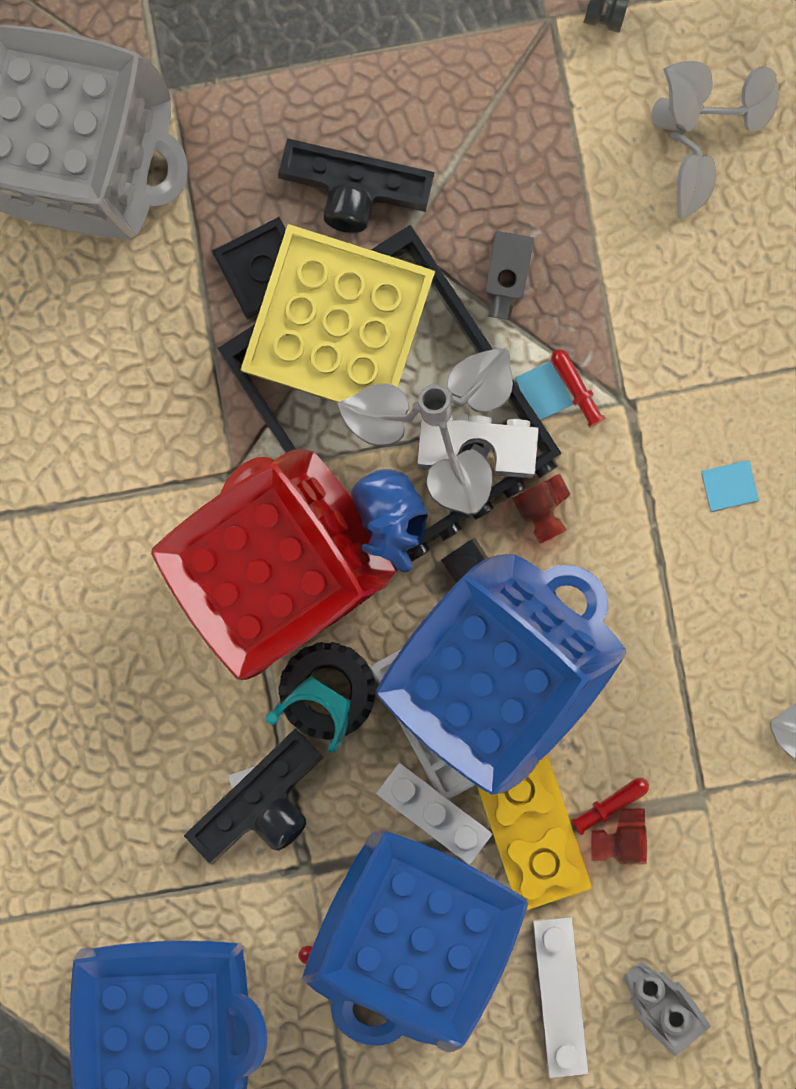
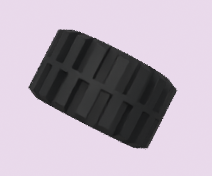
[278,642,376,740]

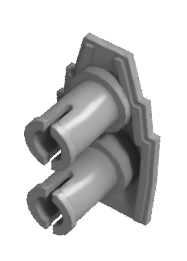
[624,961,711,1057]

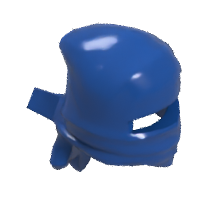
[351,469,428,572]

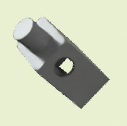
[484,231,534,320]

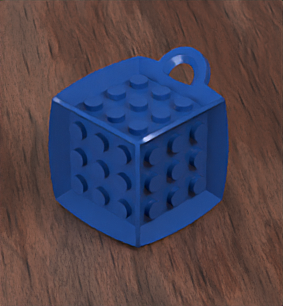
[376,554,626,795]
[301,830,528,1053]
[69,941,267,1089]

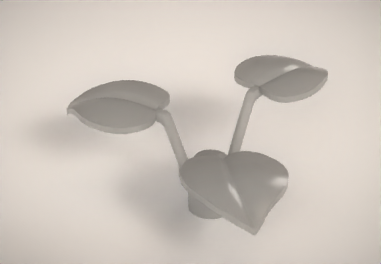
[651,61,779,219]
[338,348,513,515]

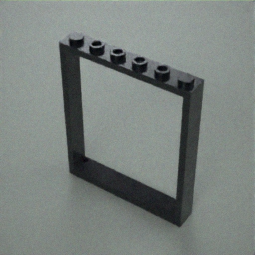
[218,224,562,573]

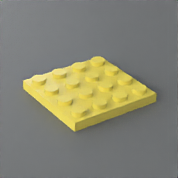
[240,224,435,403]

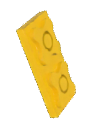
[476,754,592,910]

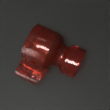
[512,473,571,544]
[591,808,647,865]

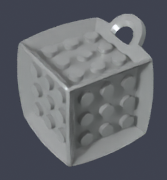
[0,25,188,239]

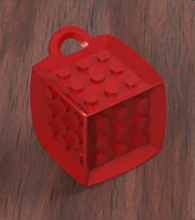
[151,449,396,680]

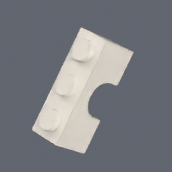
[417,415,538,478]
[376,763,493,865]

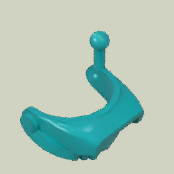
[265,676,351,753]

